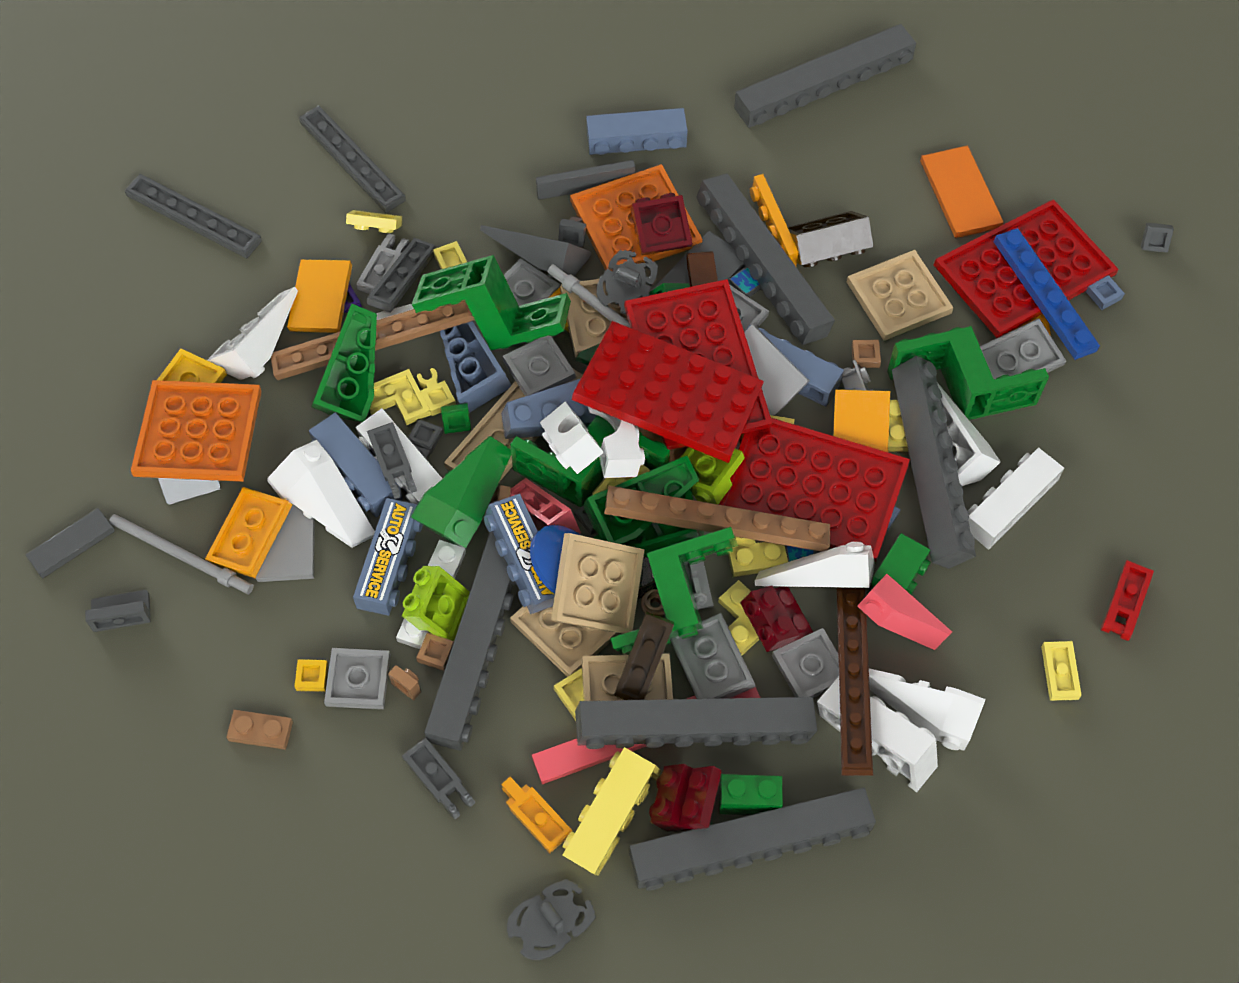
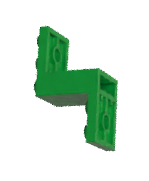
[412,255,571,351]
[887,326,1049,420]
[510,415,670,507]
[611,527,738,655]

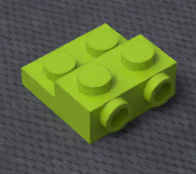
[681,447,745,504]
[402,566,470,641]

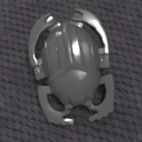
[596,250,658,314]
[507,879,596,961]

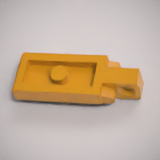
[501,777,572,853]

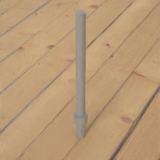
[547,264,630,328]
[109,514,254,595]

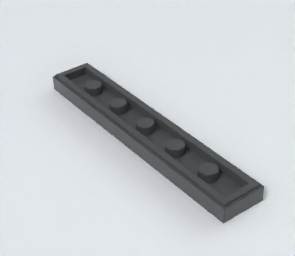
[299,106,406,213]
[125,174,262,259]

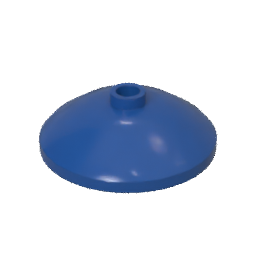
[530,525,582,594]

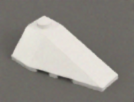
[207,287,298,380]
[937,383,1000,486]
[267,440,375,548]
[755,542,875,588]
[869,668,985,751]

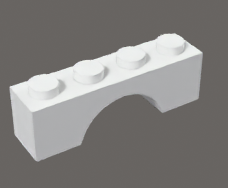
[588,407,645,478]

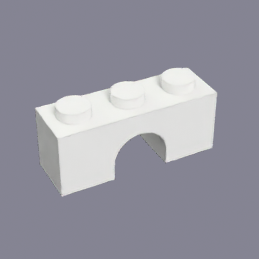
[540,402,604,474]

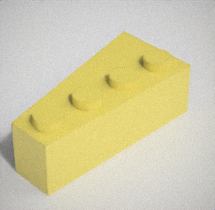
[563,747,662,875]

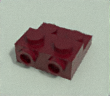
[631,193,693,255]
[740,585,813,652]
[649,764,722,832]

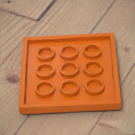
[570,164,702,272]
[131,380,261,482]

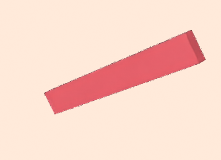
[532,687,760,785]

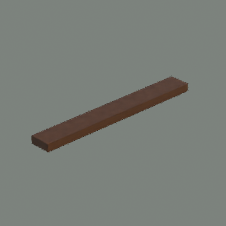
[836,587,873,776]

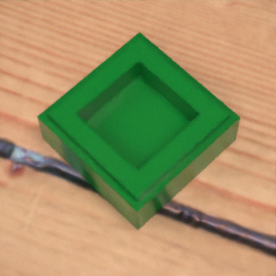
[441,403,471,434]

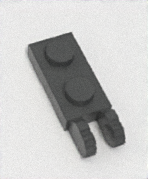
[367,422,417,499]
[402,738,475,819]

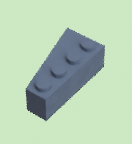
[440,321,511,413]
[501,378,596,439]

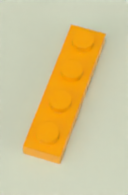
[750,174,799,266]

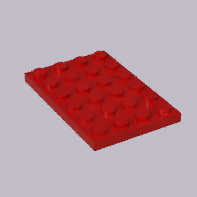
[933,199,1119,338]
[624,279,772,450]
[572,321,764,463]
[718,418,910,562]

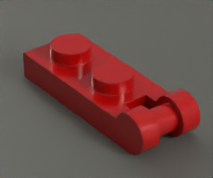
[1100,560,1154,641]

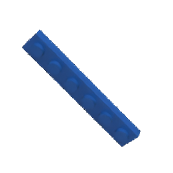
[994,228,1100,360]

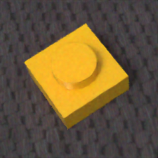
[294,659,328,692]

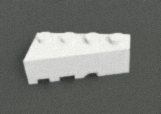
[817,677,938,792]

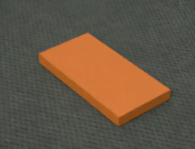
[920,145,1004,238]

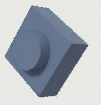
[1086,275,1125,310]

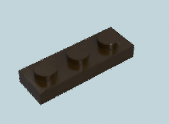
[614,611,674,700]

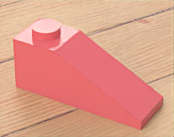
[510,478,581,534]
[857,574,952,650]

